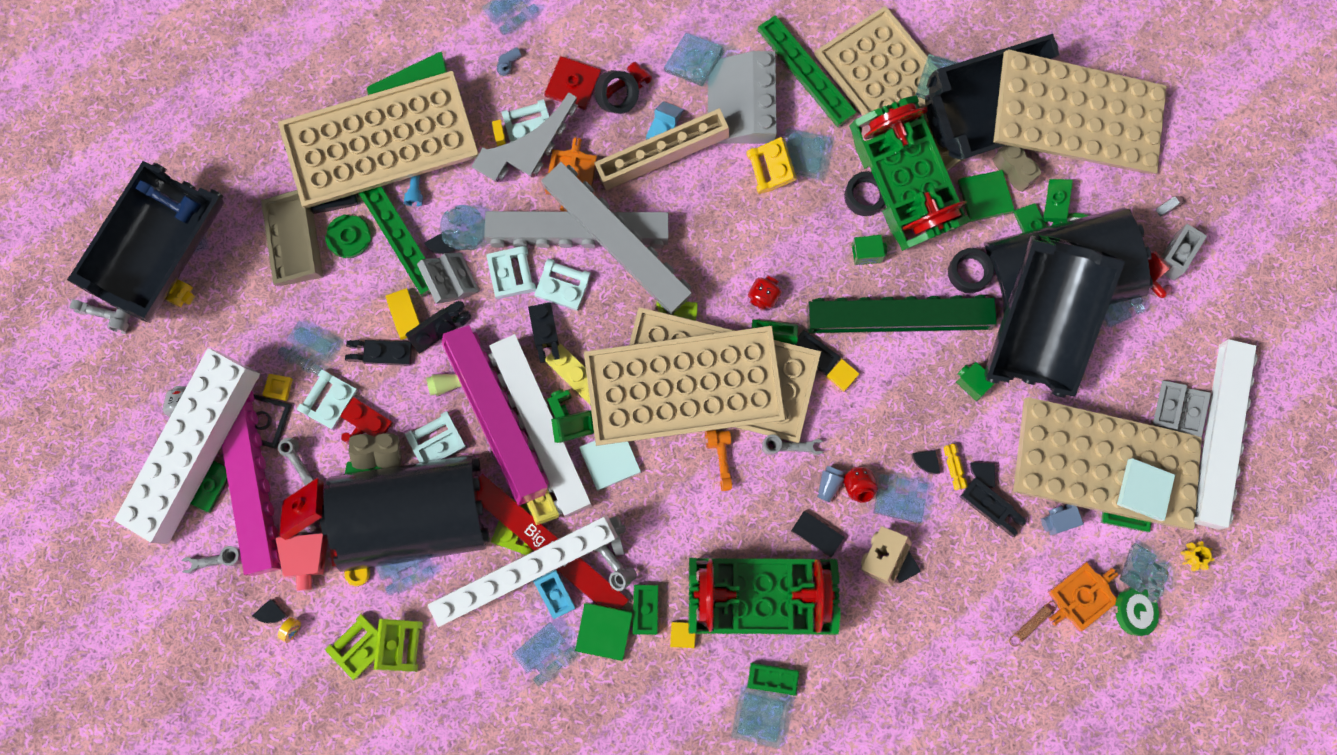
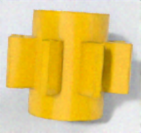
[166,279,195,308]
[1180,541,1215,571]

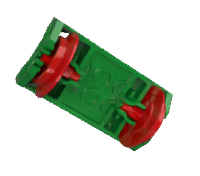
[849,95,970,251]
[688,558,841,635]

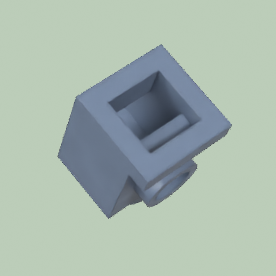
[1041,504,1084,536]

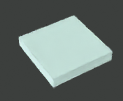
[579,441,641,491]
[1117,458,1175,521]

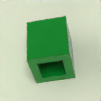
[851,235,887,266]
[956,362,995,401]

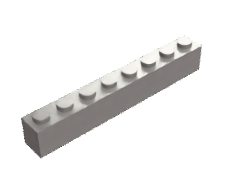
[541,162,692,315]
[484,211,668,249]

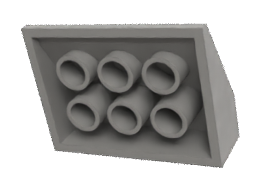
[708,51,776,144]

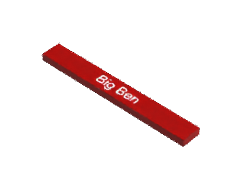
[477,474,629,609]

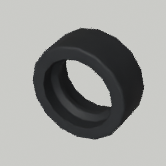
[594,70,639,114]
[844,171,885,217]
[948,248,994,294]

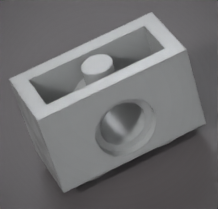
[1161,224,1207,281]

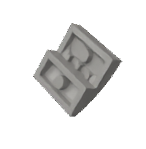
[417,253,480,304]
[1153,380,1211,437]

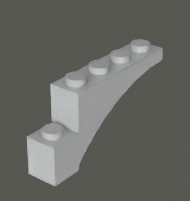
[471,93,578,182]

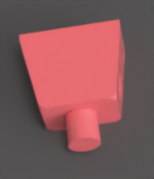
[276,533,328,591]

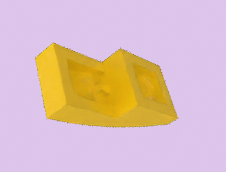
[385,288,420,340]

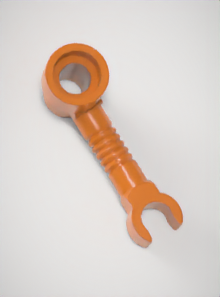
[705,430,732,491]

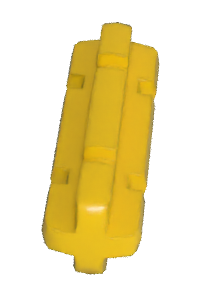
[943,444,968,490]

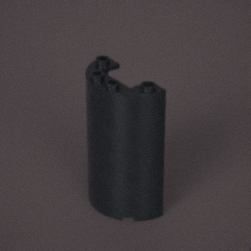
[925,33,1060,160]
[67,161,224,323]
[984,207,1153,313]
[984,235,1125,398]
[324,454,490,572]

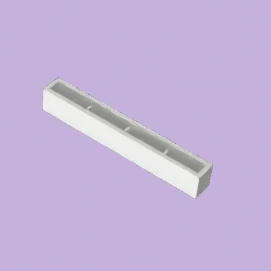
[488,334,592,518]
[1194,339,1257,530]
[428,515,618,627]

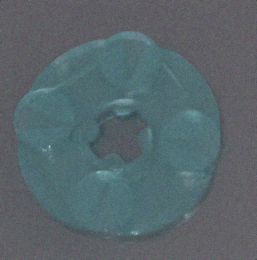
[440,205,485,250]

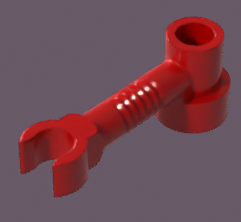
[606,62,652,99]

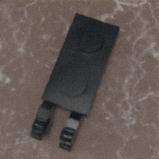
[405,301,472,354]
[528,302,560,363]
[345,340,412,366]
[959,478,1027,538]

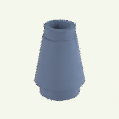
[817,466,845,502]

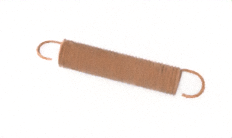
[1009,601,1056,647]

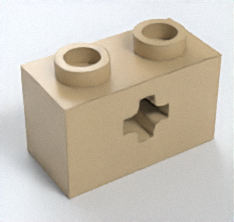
[861,526,912,587]

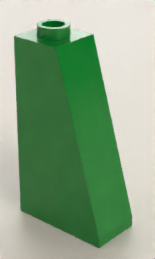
[367,52,447,95]

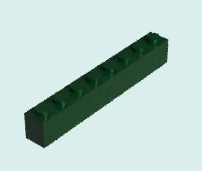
[806,295,997,334]

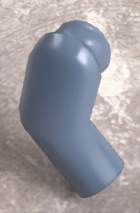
[497,47,522,76]

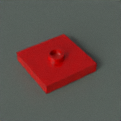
[544,56,601,110]
[280,478,324,540]

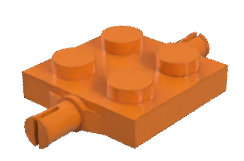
[545,137,597,212]
[1048,562,1118,632]

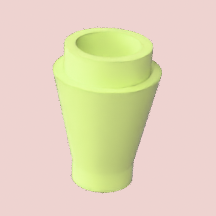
[426,374,462,397]

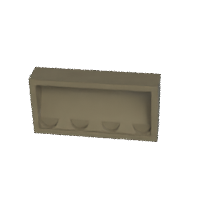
[261,190,324,286]

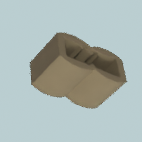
[993,145,1041,192]
[348,434,401,469]

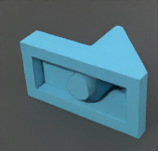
[646,101,684,140]
[533,569,575,620]

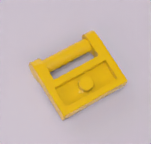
[746,137,797,194]

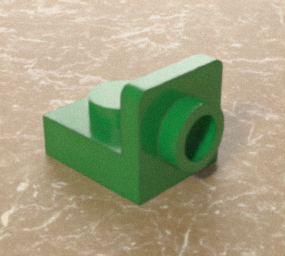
[547,389,572,418]

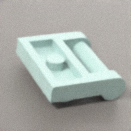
[501,99,549,142]
[486,246,536,300]
[534,258,592,311]
[296,369,358,430]
[405,411,467,463]

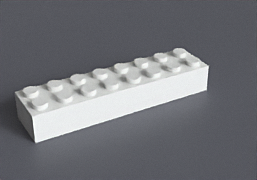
[114,348,260,544]

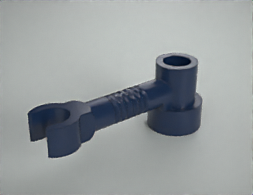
[136,180,202,224]

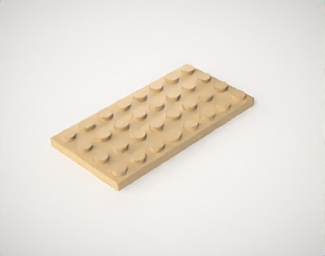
[815,6,965,171]
[994,50,1167,174]
[278,71,478,208]
[629,307,821,443]
[584,326,785,446]
[1013,397,1202,530]

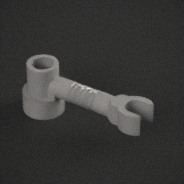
[69,299,131,334]
[762,434,823,455]
[278,438,315,485]
[595,544,637,591]
[181,546,242,573]

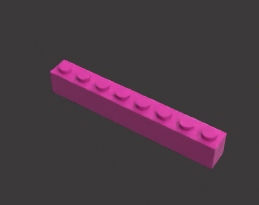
[442,325,549,506]
[222,390,282,576]

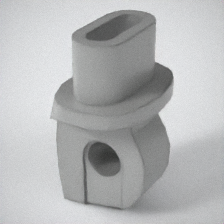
[609,516,626,557]

